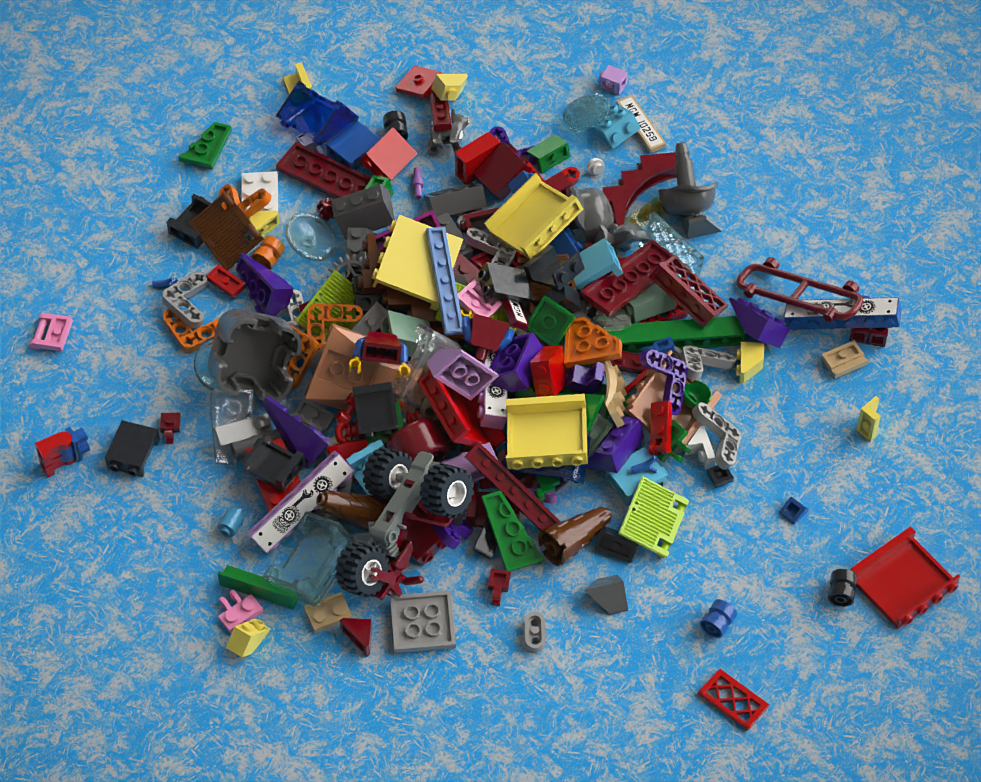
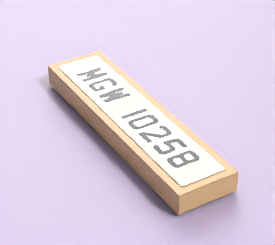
[616,95,666,153]

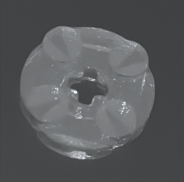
[593,309,631,331]

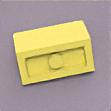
[283,62,313,104]
[856,396,881,442]

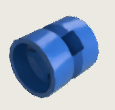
[700,599,737,638]

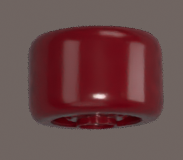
[385,418,450,463]

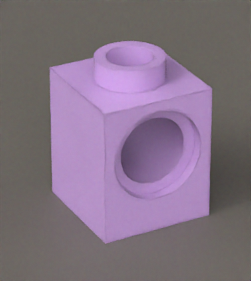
[599,65,628,95]

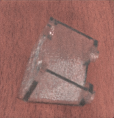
[392,323,462,410]

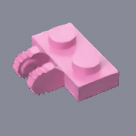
[218,590,264,634]

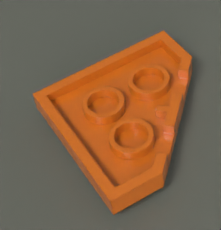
[564,317,622,368]

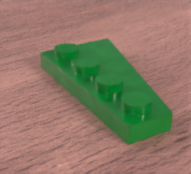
[481,490,545,571]

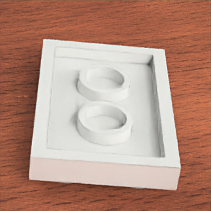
[242,171,278,220]

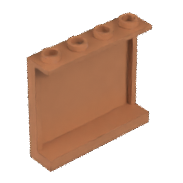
[624,350,722,454]

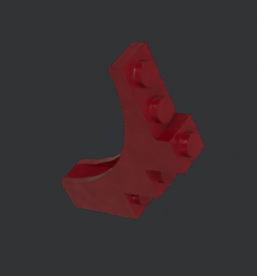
[602,152,676,226]

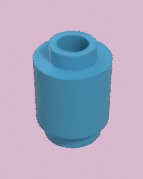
[217,507,244,537]

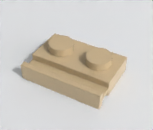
[821,340,869,378]
[304,592,353,633]

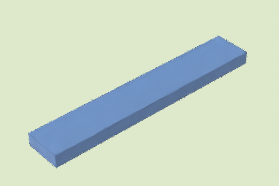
[425,227,463,336]

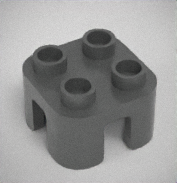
[208,309,302,401]

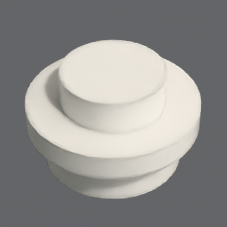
[587,158,605,176]

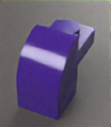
[565,362,605,394]

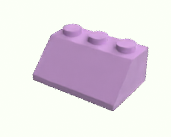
[427,349,499,401]

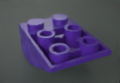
[729,297,790,348]

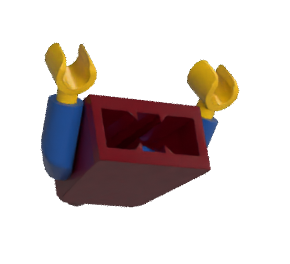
[461,310,517,362]
[349,331,410,379]

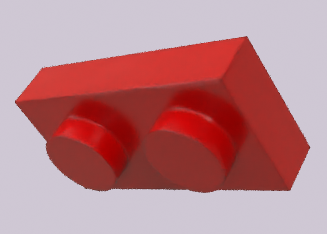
[206,264,246,299]

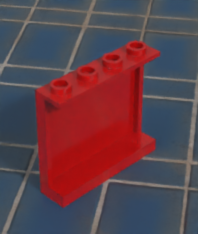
[417,369,507,450]
[850,526,960,629]

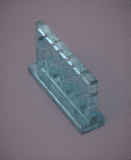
[639,212,704,289]

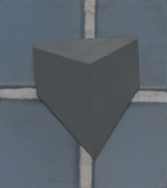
[679,213,722,239]
[584,575,628,615]

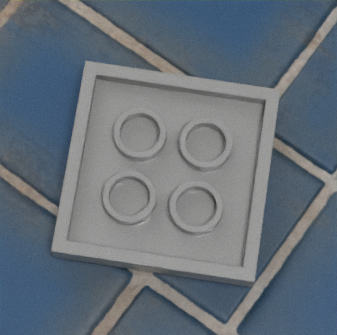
[390,591,456,653]

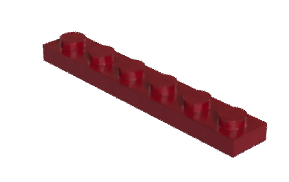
[464,442,561,531]

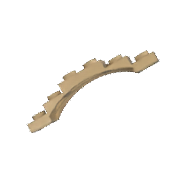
[587,361,627,428]

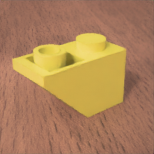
[736,342,764,384]
[226,619,271,658]

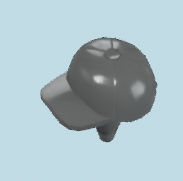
[658,142,718,216]
[567,186,614,243]

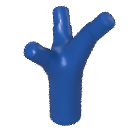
[152,277,178,288]
[631,455,658,474]

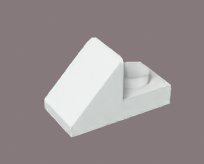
[685,426,715,469]

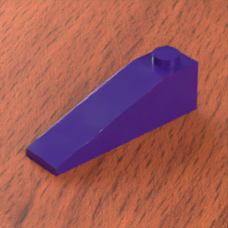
[236,253,294,316]
[262,396,330,469]

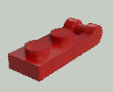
[648,400,672,456]

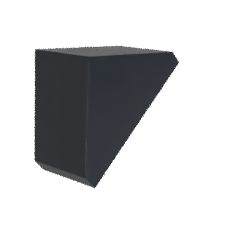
[542,284,582,311]

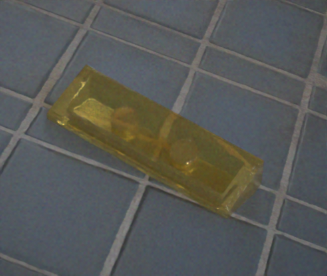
[626,188,669,229]

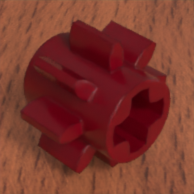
[316,198,334,221]

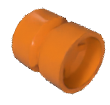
[251,235,285,270]

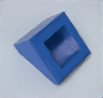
[779,497,809,524]

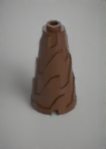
[316,490,390,532]
[538,507,612,566]

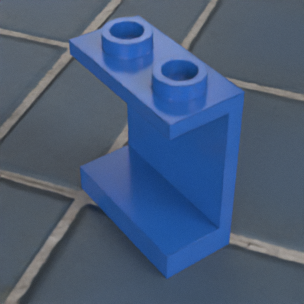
[326,121,380,171]

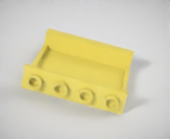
[484,173,584,259]
[372,215,463,311]
[506,394,588,470]

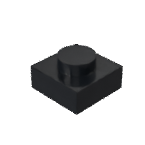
[707,465,734,488]

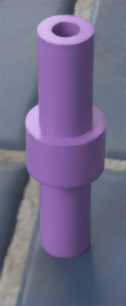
[412,167,423,200]

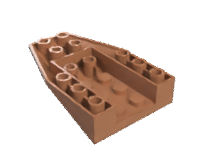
[304,323,426,415]

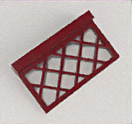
[649,255,729,328]

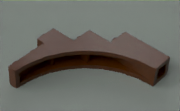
[358,233,443,327]

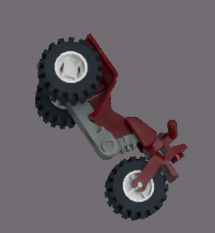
[335,447,474,600]

